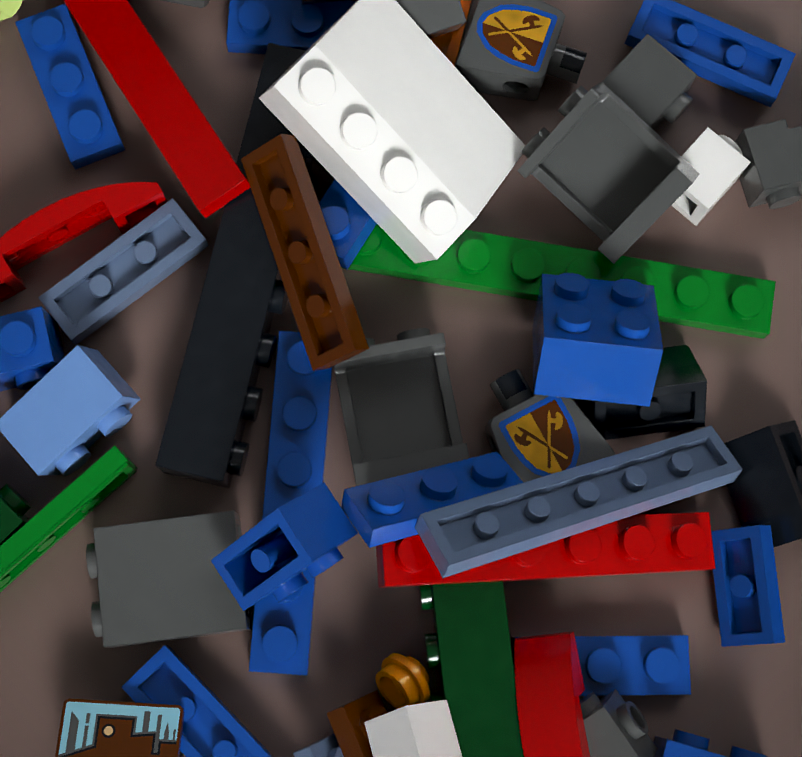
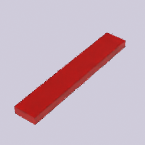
[63,0,250,218]

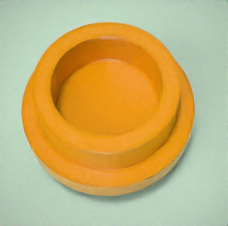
[375,653,430,709]

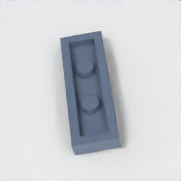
[38,198,209,345]

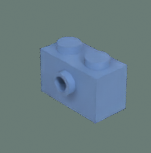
[0,345,141,476]

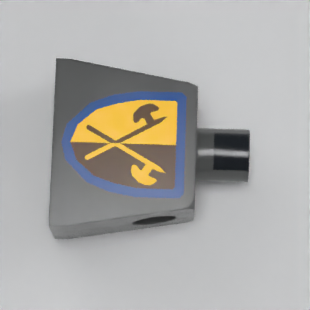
[455,0,587,101]
[485,369,616,482]

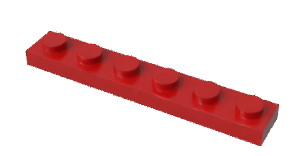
[376,512,715,588]

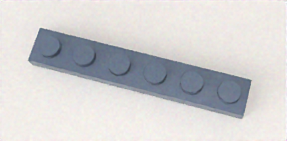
[415,425,743,578]

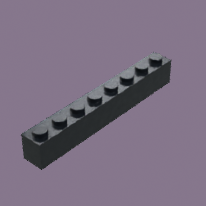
[155,43,316,488]

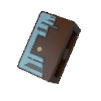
[55,698,184,757]

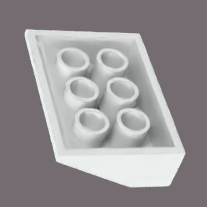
[259,0,525,263]

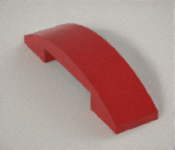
[0,182,167,303]
[514,631,590,757]

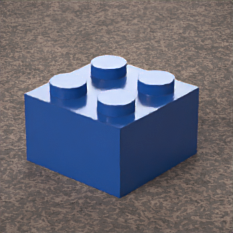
[532,273,663,407]

